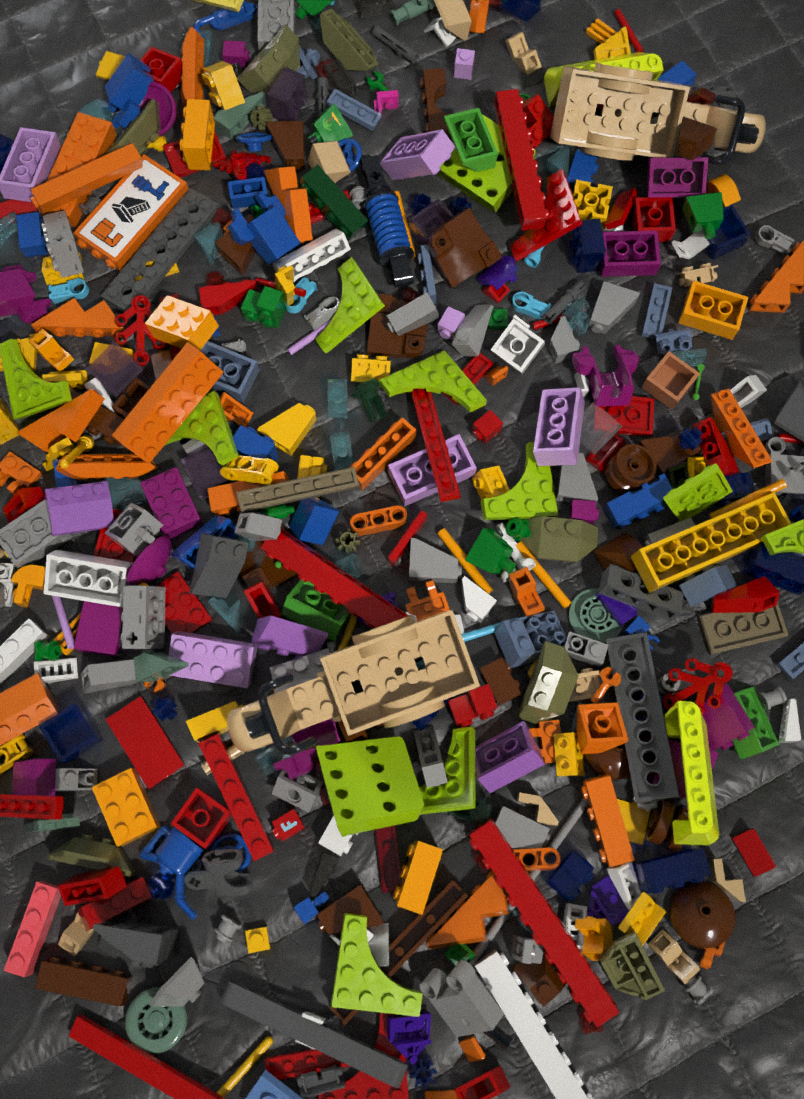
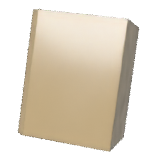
[434,0,471,41]
[308,141,351,183]

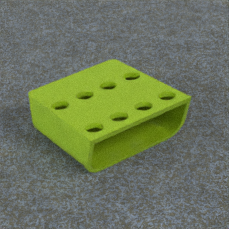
[437,115,536,213]
[316,736,424,837]

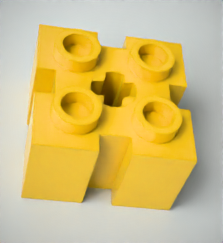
[573,180,613,230]

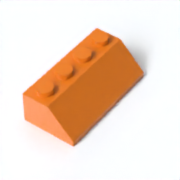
[0,672,60,745]

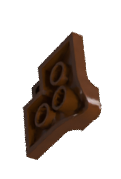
[429,208,502,288]
[367,293,428,358]
[239,524,298,588]

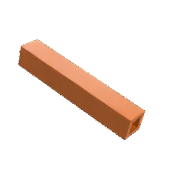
[30,143,143,214]

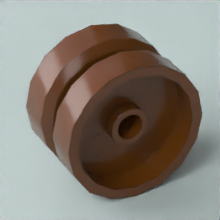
[605,444,657,494]
[646,799,689,853]

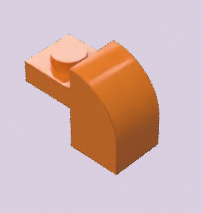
[509,567,545,616]

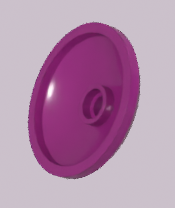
[127,82,177,136]
[126,536,172,586]

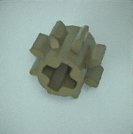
[250,106,273,130]
[335,529,360,555]

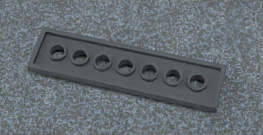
[101,188,220,312]
[606,632,679,804]

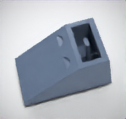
[494,611,567,668]

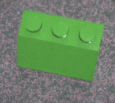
[444,108,498,172]
[281,580,351,642]
[733,687,780,759]

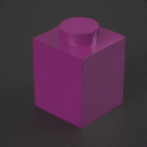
[222,41,250,69]
[569,500,599,525]

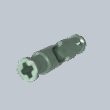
[389,0,437,26]

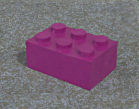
[646,157,708,198]
[598,231,661,277]
[140,467,204,540]

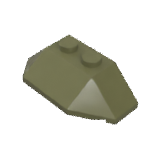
[320,9,379,71]
[237,24,300,94]
[105,98,161,157]
[521,516,598,563]
[516,641,579,724]
[46,834,136,877]
[600,931,665,1000]

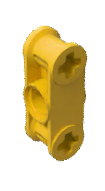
[220,455,279,485]
[0,734,34,775]

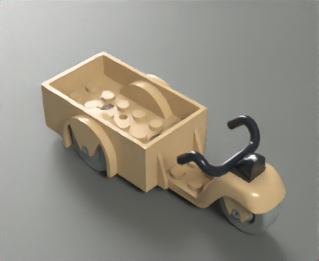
[550,62,766,165]
[227,610,480,755]

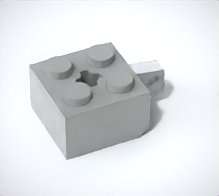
[105,502,163,557]

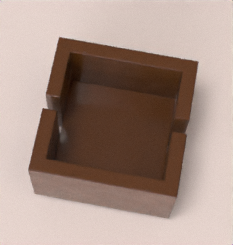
[112,378,150,419]

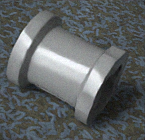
[759,687,787,711]

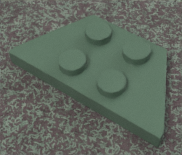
[24,813,80,833]

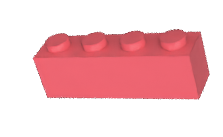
[4,881,61,977]

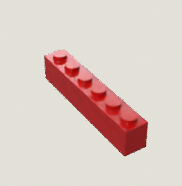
[198,733,274,861]

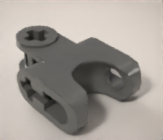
[184,849,253,897]

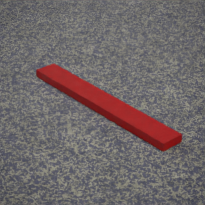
[410,389,460,502]
[68,1014,226,1099]

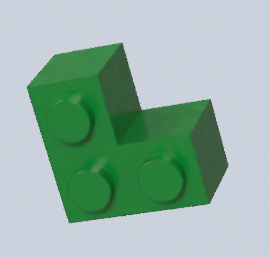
[241,286,286,329]

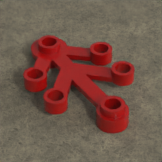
[114,295,165,367]
[662,658,733,716]

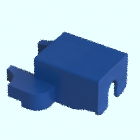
[105,53,154,129]
[228,192,301,265]

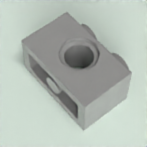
[272,770,324,813]

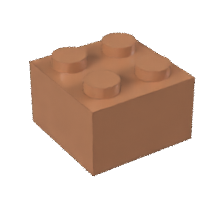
[641,351,700,410]

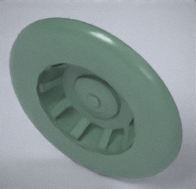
[569,588,624,643]
[125,987,187,1054]

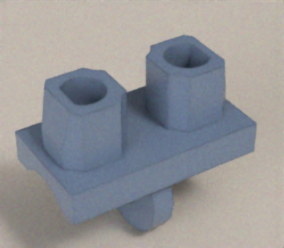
[296,45,320,80]
[655,328,692,355]

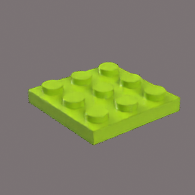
[663,463,733,521]

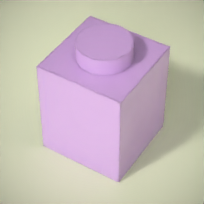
[454,48,475,80]
[438,306,465,340]

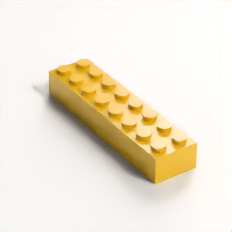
[631,493,792,593]

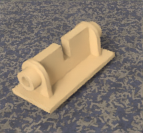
[676,263,718,287]

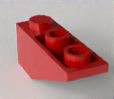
[199,279,258,315]
[693,417,739,478]
[711,576,779,613]

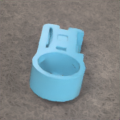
[285,277,317,313]
[48,278,89,304]
[512,292,551,320]

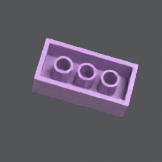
[0,127,61,202]
[381,129,455,180]
[533,387,585,466]
[388,434,477,507]
[169,631,258,688]

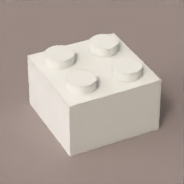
[491,318,545,375]

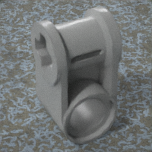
[657,669,696,695]

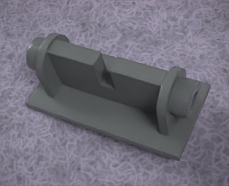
[297,1064,345,1099]

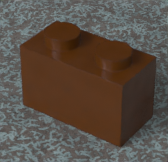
[478,657,522,707]

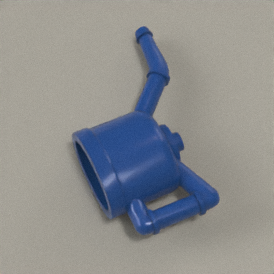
[139,825,205,920]

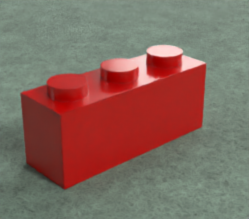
[58,866,127,906]
[78,877,152,932]

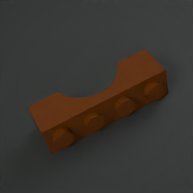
[420,68,451,140]

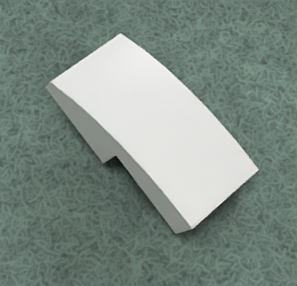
[0,563,15,607]

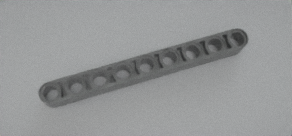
[220,980,408,1088]

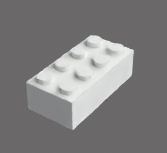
[44,550,133,607]

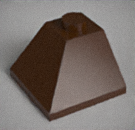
[592,532,643,573]
[512,948,567,1007]

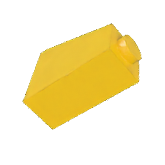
[257,403,317,456]
[186,701,243,743]

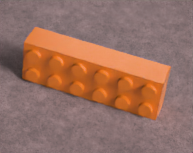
[37,112,117,228]
[112,342,224,464]

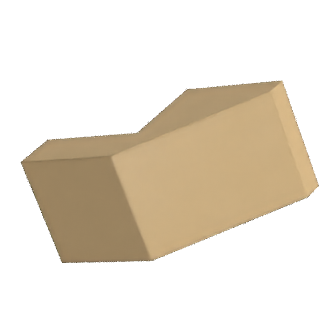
[505,32,542,75]
[516,792,559,826]
[708,858,746,902]
[58,903,95,957]
[648,929,700,984]

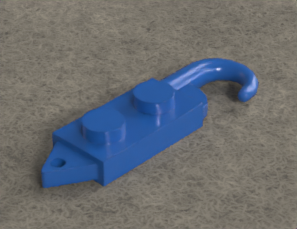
[194,1,258,37]

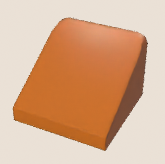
[484,365,508,386]
[459,1034,485,1062]

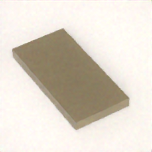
[698,602,789,655]

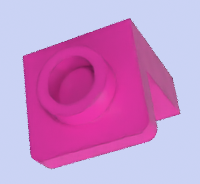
[373,90,399,118]

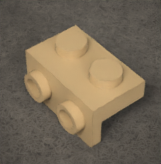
[568,668,600,703]

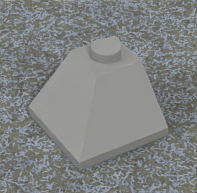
[149,957,204,1007]

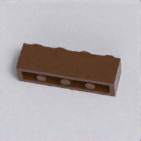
[54,387,124,447]
[34,956,133,1007]

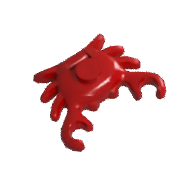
[212,150,271,180]

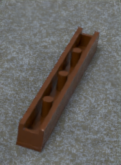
[329,878,468,1026]

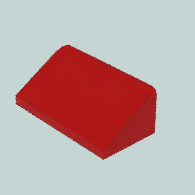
[0,199,38,227]
[585,433,626,474]
[731,828,776,877]

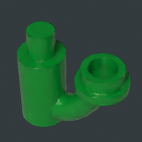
[262,504,295,519]

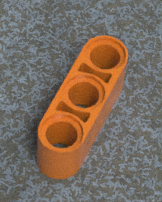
[350,506,407,536]
[514,848,561,871]

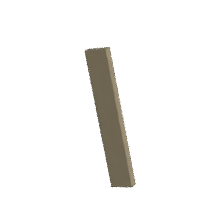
[236,467,359,513]

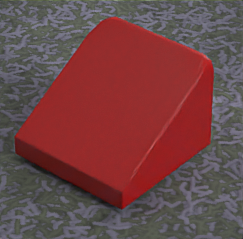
[481,284,510,303]

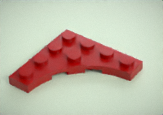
[510,169,583,261]
[318,1013,409,1099]

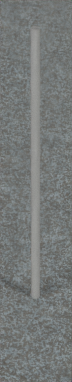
[470,775,600,966]

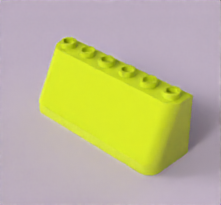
[544,52,663,107]
[663,701,719,845]

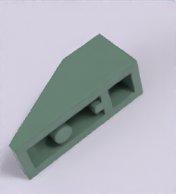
[214,92,267,140]
[134,650,189,682]

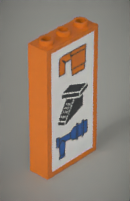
[73,154,189,271]

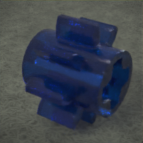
[246,163,266,179]
[411,193,434,218]
[450,197,472,216]
[678,427,703,451]
[152,696,178,721]
[148,872,176,900]
[409,1057,437,1089]

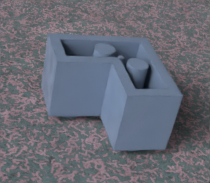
[679,564,737,607]

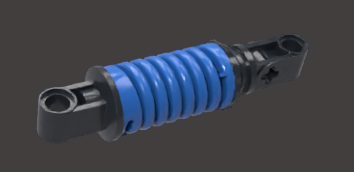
[360,155,414,288]

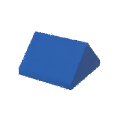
[289,497,340,545]

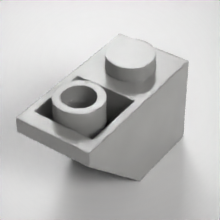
[548,316,580,364]
[234,513,282,541]
[564,631,608,668]
[55,768,97,792]

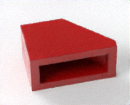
[3,487,45,523]
[244,581,281,619]
[454,1065,511,1099]

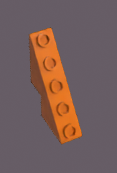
[263,166,313,243]
[749,241,804,313]
[31,298,124,338]
[17,389,105,453]
[710,389,772,468]
[426,870,509,950]

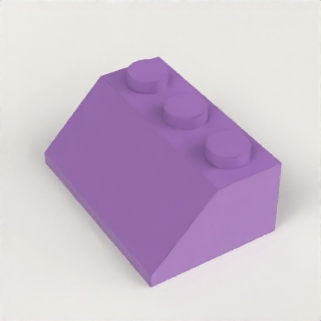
[45,481,114,536]
[251,616,328,659]
[475,721,545,793]

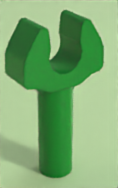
[367,71,390,92]

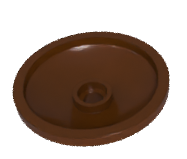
[585,734,646,780]
[669,881,736,949]

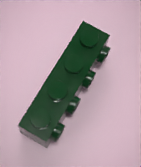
[299,164,368,241]

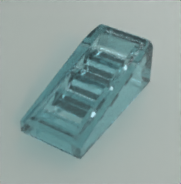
[0,212,18,246]

